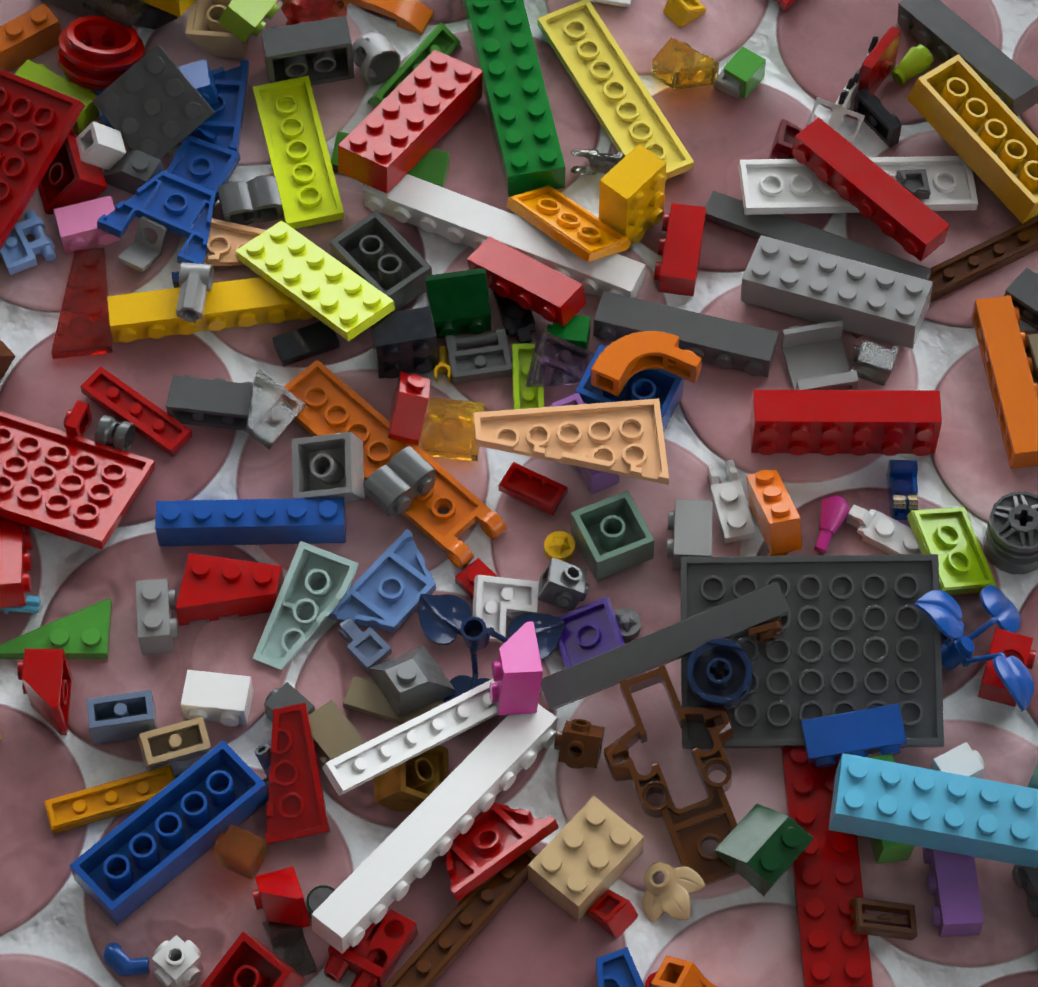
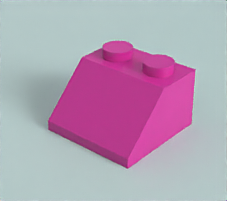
[489,621,543,715]

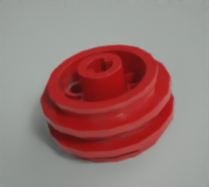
[57,15,145,90]

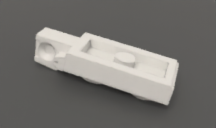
[846,505,922,555]

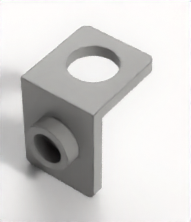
[118,216,167,272]

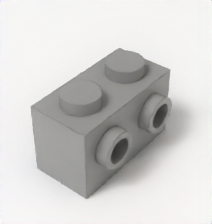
[667,499,713,570]
[136,578,179,655]

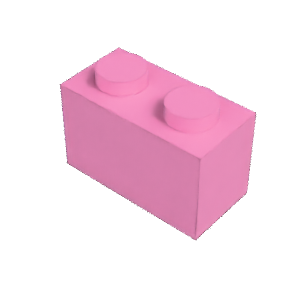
[53,195,122,254]

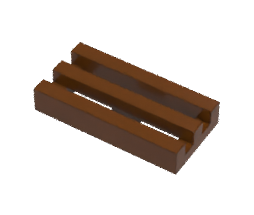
[849,897,917,940]

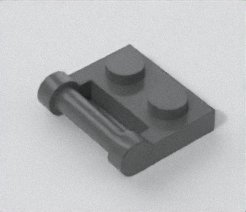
[445,327,513,384]

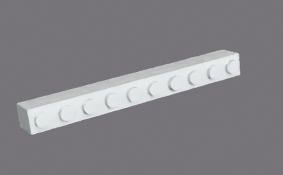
[363,174,646,298]
[312,704,558,954]

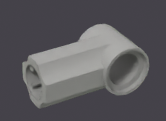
[176,262,214,322]

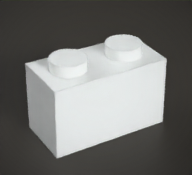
[181,670,254,727]

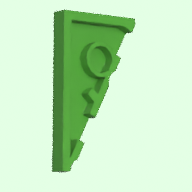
[0,599,112,659]

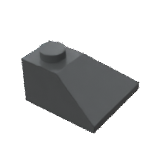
[368,645,455,717]

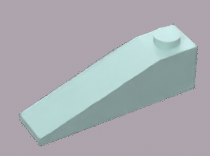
[252,541,359,671]

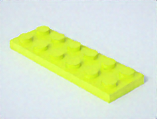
[253,76,345,229]
[236,220,395,341]

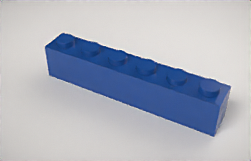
[155,498,346,546]

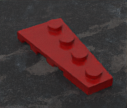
[264,702,330,845]

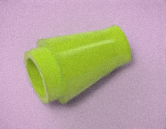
[891,44,934,85]

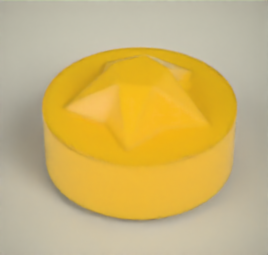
[544,531,575,562]

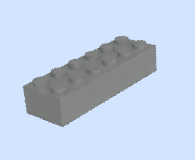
[741,235,933,349]

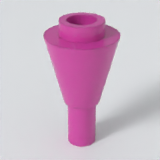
[814,495,851,553]

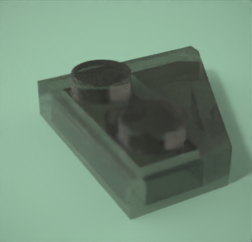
[245,369,306,449]

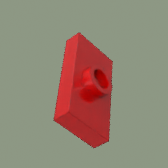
[498,462,568,516]

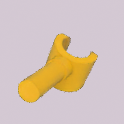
[433,346,452,383]

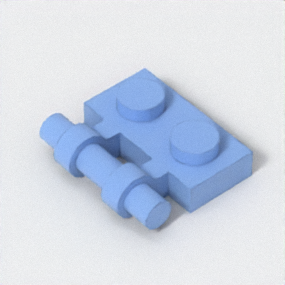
[0,210,56,275]

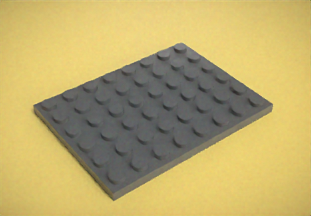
[681,554,944,749]

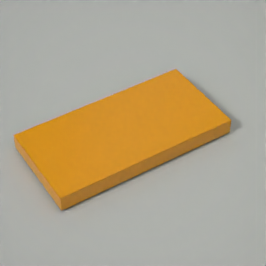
[506,185,631,263]

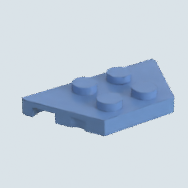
[328,529,436,633]

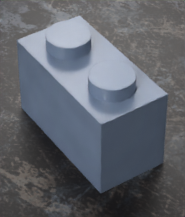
[86,690,158,745]

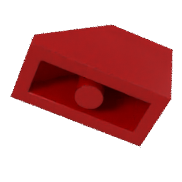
[388,372,431,445]
[252,866,311,928]

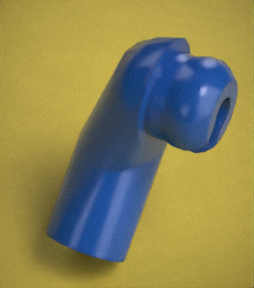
[102,942,150,976]

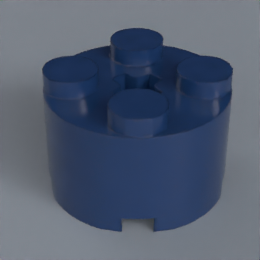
[687,638,752,710]

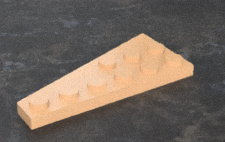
[474,398,669,485]

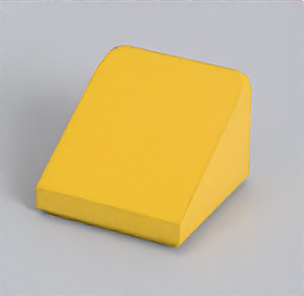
[663,0,707,27]

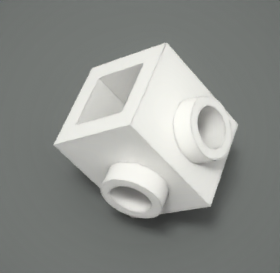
[152,935,204,987]

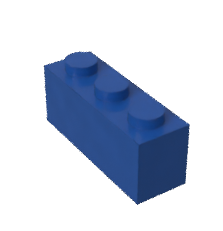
[801,703,907,768]

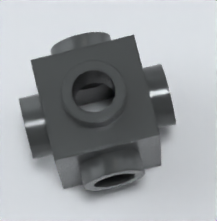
[537,558,589,611]

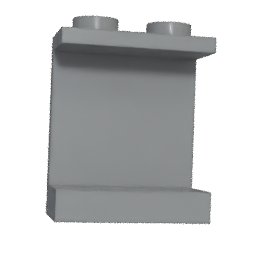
[781,320,859,390]

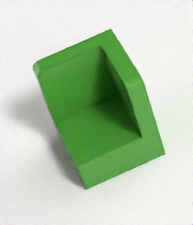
[724,46,766,98]

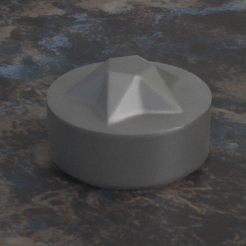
[615,608,641,641]

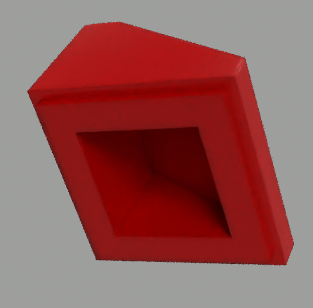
[586,889,638,938]

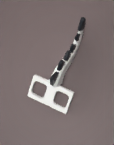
[807,35,878,143]

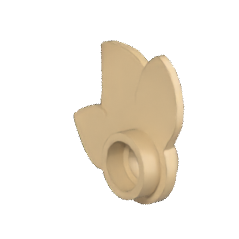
[642,862,706,922]

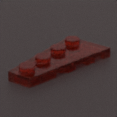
[51,247,113,359]

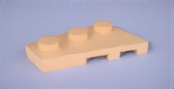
[204,218,266,266]

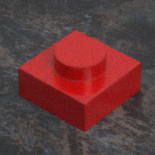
[64,400,92,437]
[455,558,498,599]

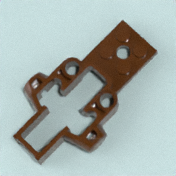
[604,664,738,886]

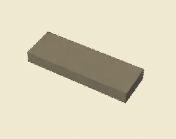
[343,676,445,725]

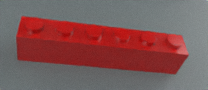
[791,117,950,262]

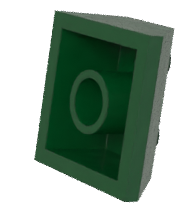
[425,268,491,339]
[714,804,814,896]

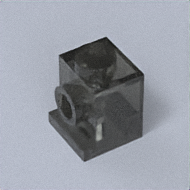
[848,340,899,386]

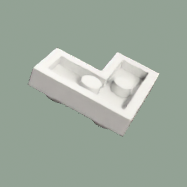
[472,575,539,642]

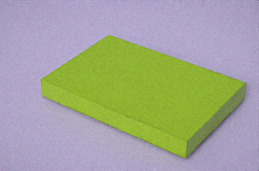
[907,507,997,595]

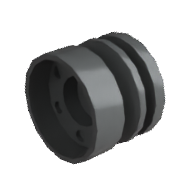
[983,492,1038,575]

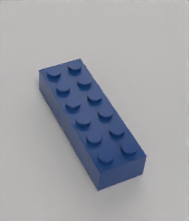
[69,740,268,926]

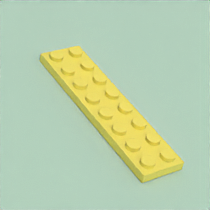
[538,0,694,180]

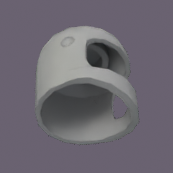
[352,31,401,85]

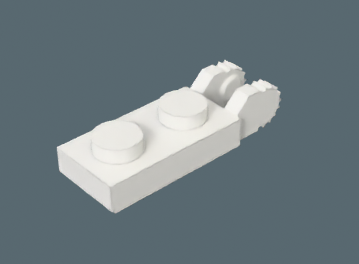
[707,460,755,544]

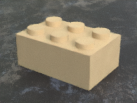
[528,796,644,921]

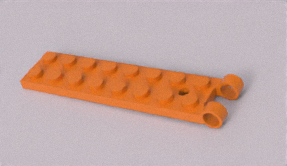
[273,359,507,569]

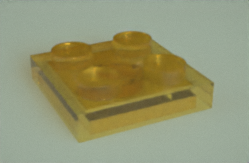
[417,397,485,461]

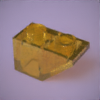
[652,37,719,90]

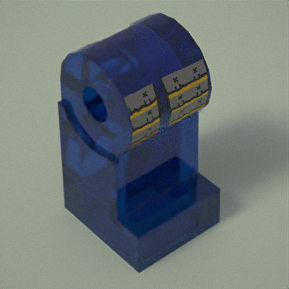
[886,460,918,520]

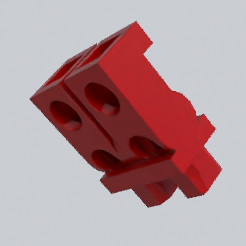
[324,909,418,987]

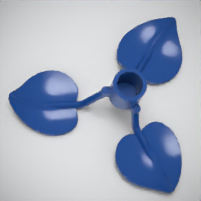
[914,585,1034,712]

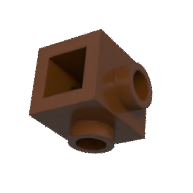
[554,719,605,769]

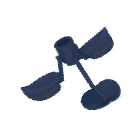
[418,594,565,703]

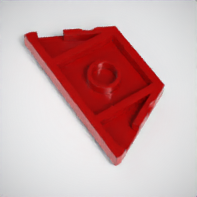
[445,802,559,901]

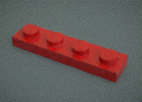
[80,366,192,457]

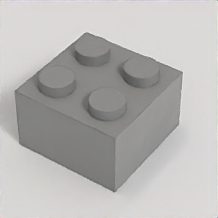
[292,432,365,503]

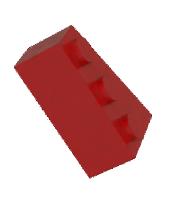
[176,553,284,626]

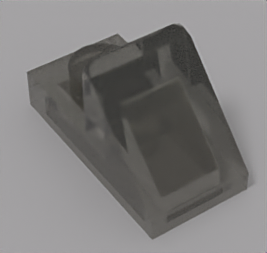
[262,921,317,977]

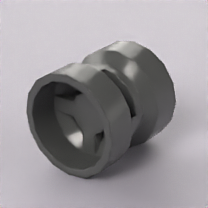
[95,415,135,452]

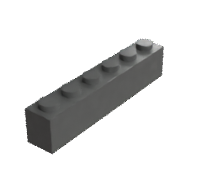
[897,0,1038,116]
[593,291,779,377]

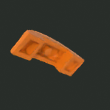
[322,0,434,35]

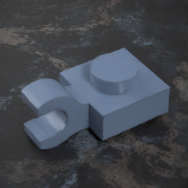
[339,617,392,673]

